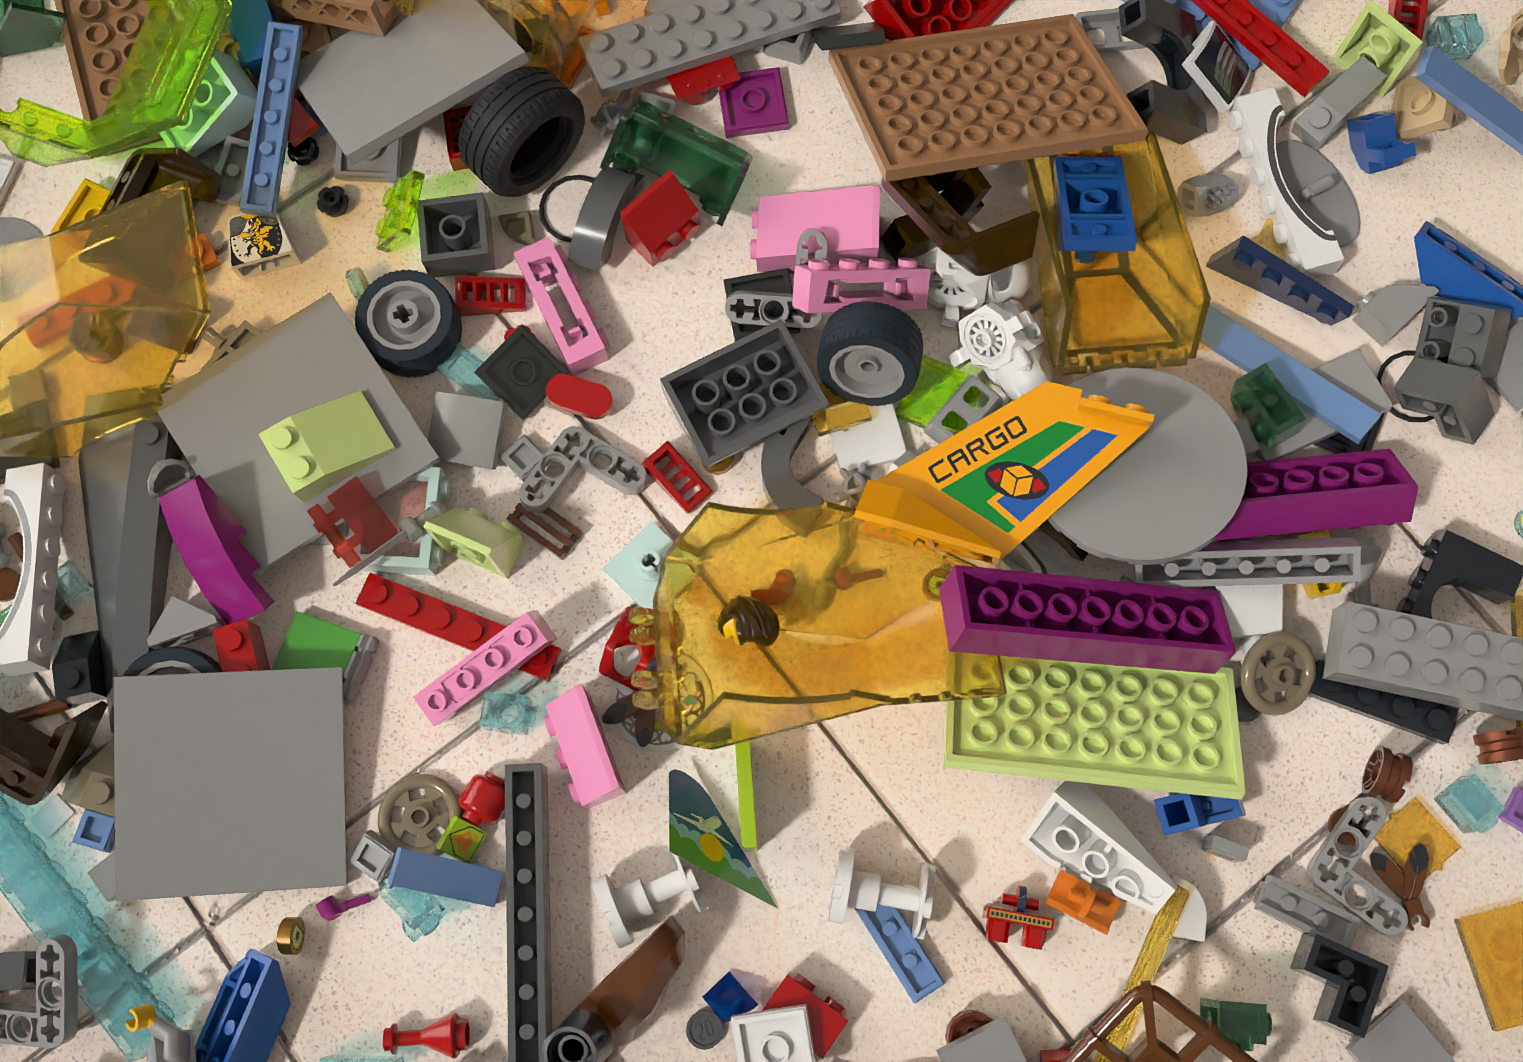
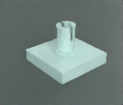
[603,521,701,619]

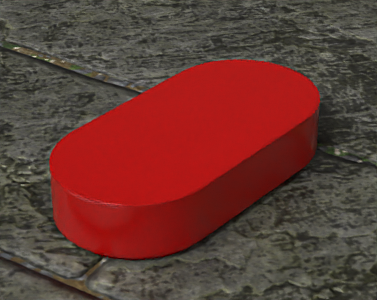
[546,374,613,420]

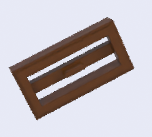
[506,493,583,560]

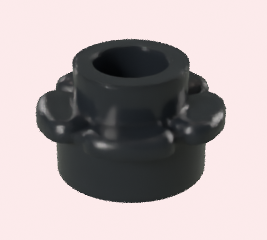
[287,137,320,166]
[316,186,349,217]

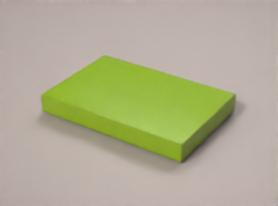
[734,734,758,852]

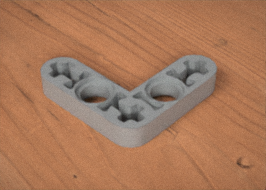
[725,228,828,328]
[519,427,646,513]
[1307,797,1408,936]
[0,934,78,1048]

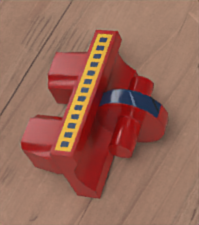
[982,885,1054,950]

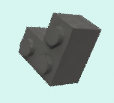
[1393,357,1495,445]

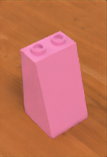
[750,185,880,273]

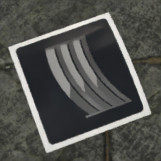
[1182,20,1252,113]

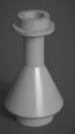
[1354,537,1384,608]

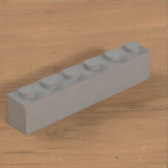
[1134,537,1361,587]

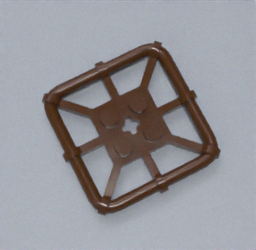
[1061,981,1258,1062]

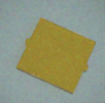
[812,381,872,437]
[1374,797,1461,879]

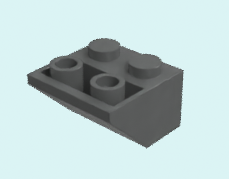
[1414,297,1513,378]

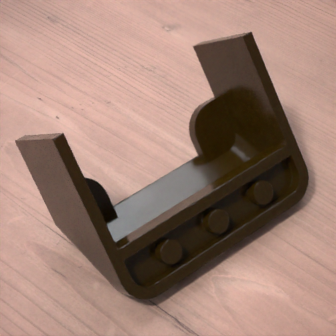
[881,170,1040,276]
[0,701,108,805]

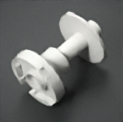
[828,848,936,940]
[592,854,709,949]

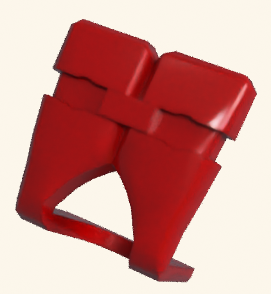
[598,607,675,691]

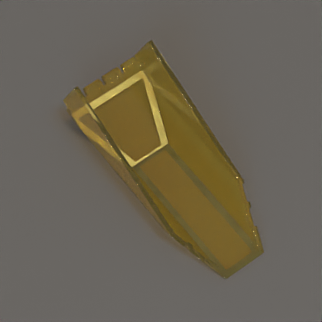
[1024,131,1211,375]

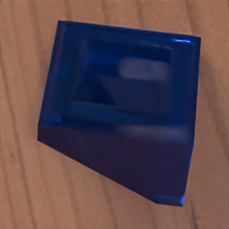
[702,971,759,1024]

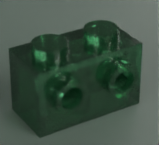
[1230,363,1307,450]
[1200,997,1272,1051]

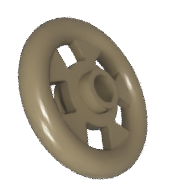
[1240,631,1316,716]
[378,774,464,856]

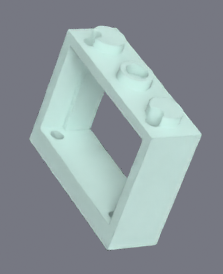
[345,467,451,576]

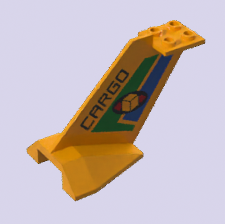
[854,381,1155,565]

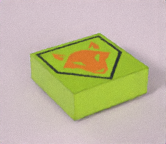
[436,815,487,864]

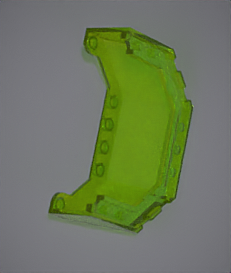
[0,0,233,167]

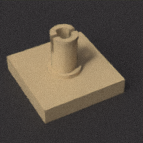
[1390,75,1456,140]

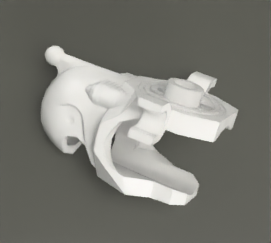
[923,248,1034,328]
[948,299,1054,400]

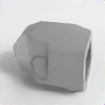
[1178,174,1239,217]

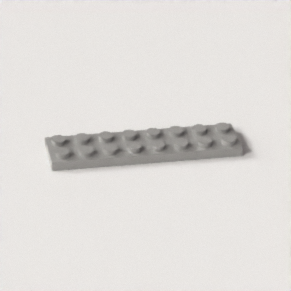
[578,0,841,97]

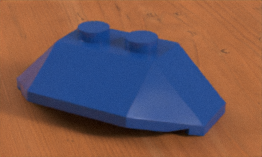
[1414,220,1523,318]
[195,948,291,1062]

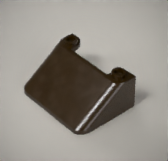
[78,147,224,293]

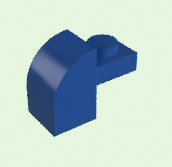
[1347,112,1416,174]
[1154,793,1246,836]

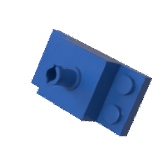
[1053,157,1137,264]

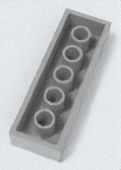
[1323,601,1523,721]

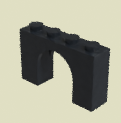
[1119,0,1208,145]
[1395,529,1523,619]

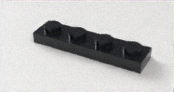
[1309,660,1458,745]

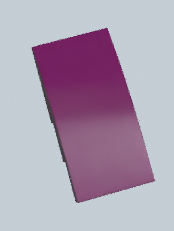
[158,475,275,625]

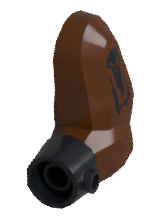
[542,914,685,1062]

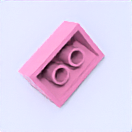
[544,684,627,809]

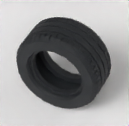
[458,66,585,197]

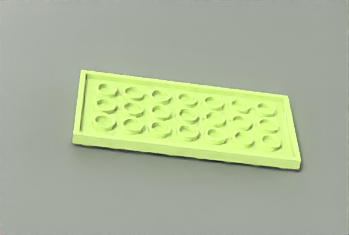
[943,649,1246,800]

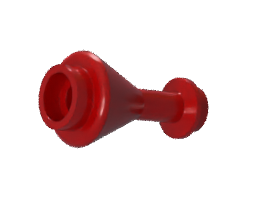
[383,1012,470,1059]

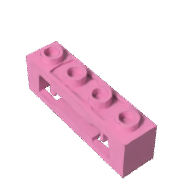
[513,236,610,376]
[792,257,931,313]
[413,610,558,726]

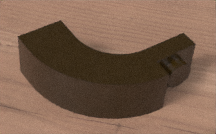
[880,167,992,263]

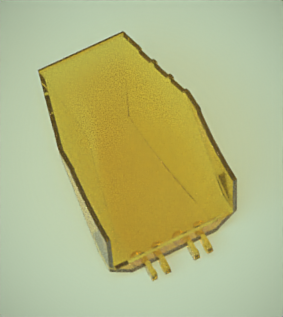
[0,180,211,458]
[629,501,1007,750]

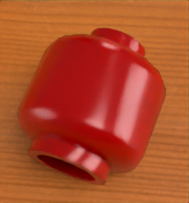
[458,771,505,828]

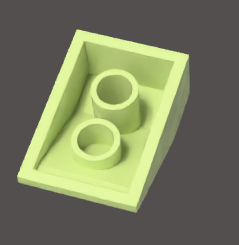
[1332,0,1423,98]
[258,390,396,502]
[423,508,525,579]

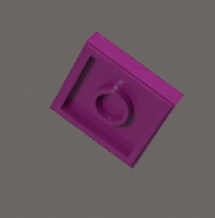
[718,67,789,138]

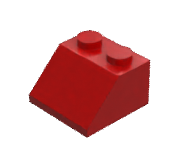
[620,169,700,267]

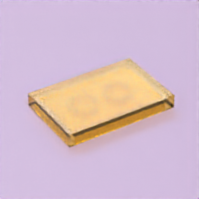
[1454,901,1523,1031]

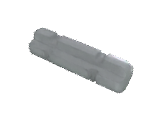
[343,634,380,702]

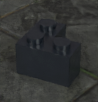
[1290,934,1389,1038]

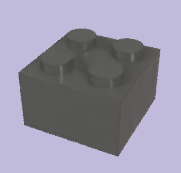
[416,192,496,278]

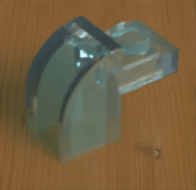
[378,872,448,942]

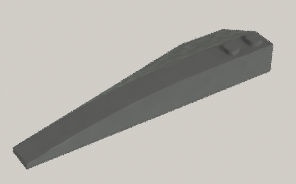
[78,387,183,733]

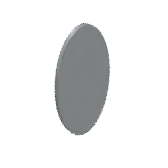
[1276,140,1359,248]

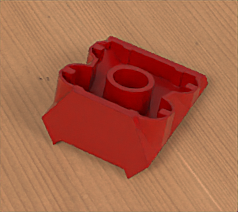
[667,56,741,106]

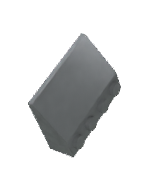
[660,319,830,468]

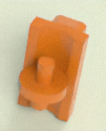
[1044,870,1122,935]

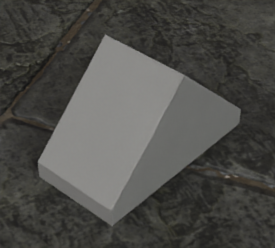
[147,596,226,649]

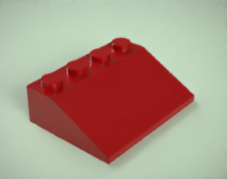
[863,0,1013,40]

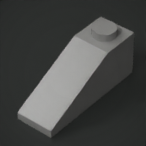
[1291,55,1387,151]

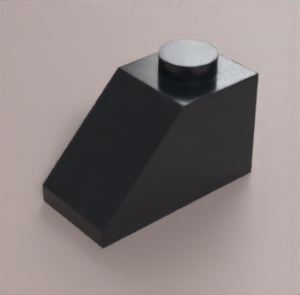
[52,630,107,706]

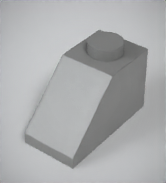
[1352,285,1439,346]

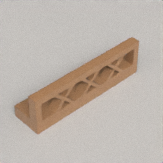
[268,0,399,36]

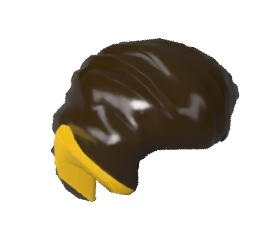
[718,595,780,647]

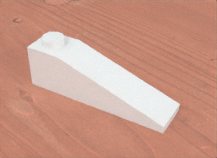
[1020,781,1178,914]

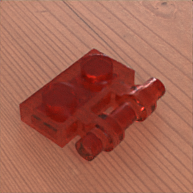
[307,476,400,568]

